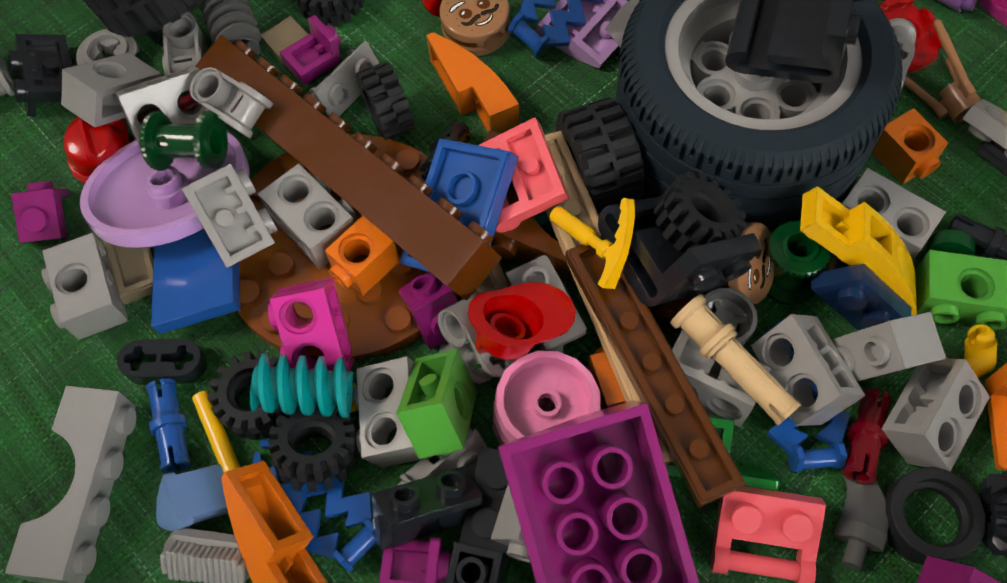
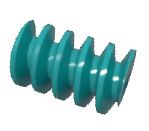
[250,353,354,418]

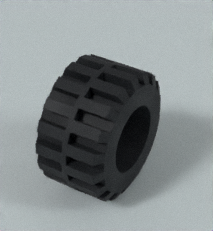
[555,97,645,213]

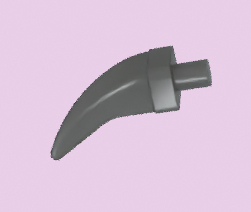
[833,447,889,571]

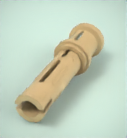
[670,294,802,426]

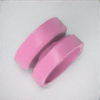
[492,351,600,445]

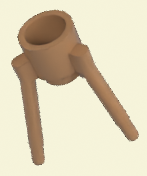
[903,19,981,123]

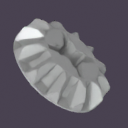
[76,29,140,65]

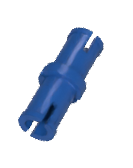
[146,378,192,474]

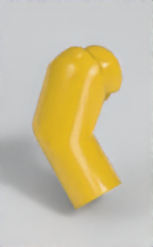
[964,324,997,378]

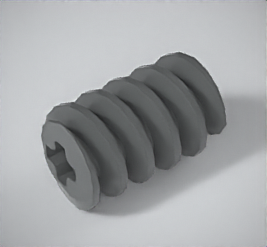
[199,0,261,56]

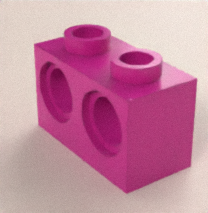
[268,277,355,371]

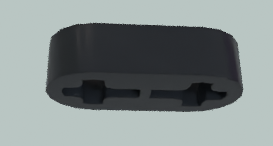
[117,339,207,385]

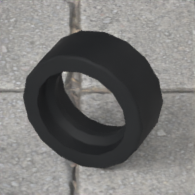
[884,467,986,565]

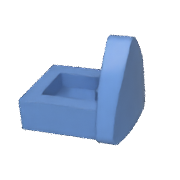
[156,464,228,531]

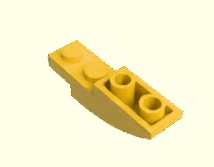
[800,186,917,316]

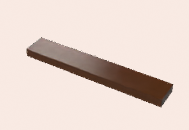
[565,236,746,508]

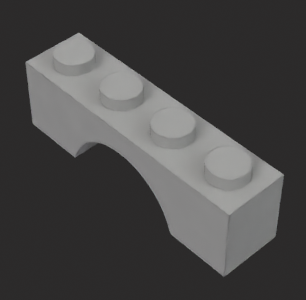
[5,386,136,583]

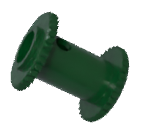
[139,111,228,171]
[767,221,833,305]

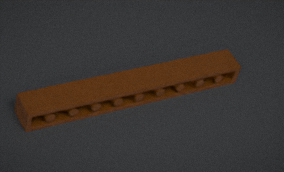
[195,35,502,301]

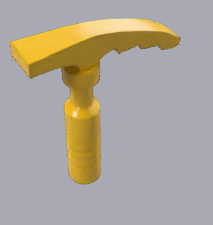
[550,198,635,289]

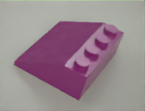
[498,400,699,583]

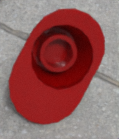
[63,117,130,184]
[467,282,576,360]

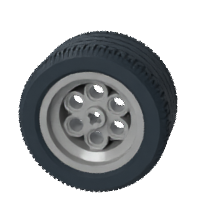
[615,0,903,233]

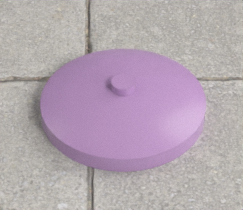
[80,132,249,248]

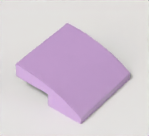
[535,0,628,68]

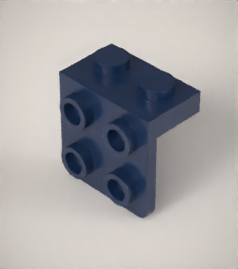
[811,254,912,330]

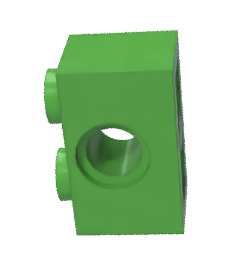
[915,250,1007,331]
[396,348,477,459]

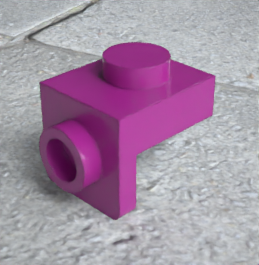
[280,15,342,85]
[11,181,70,243]
[398,273,457,350]
[379,537,452,583]

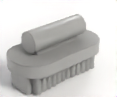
[160,528,250,583]

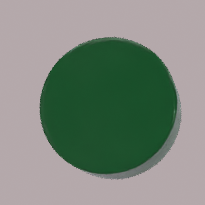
[927,230,975,256]

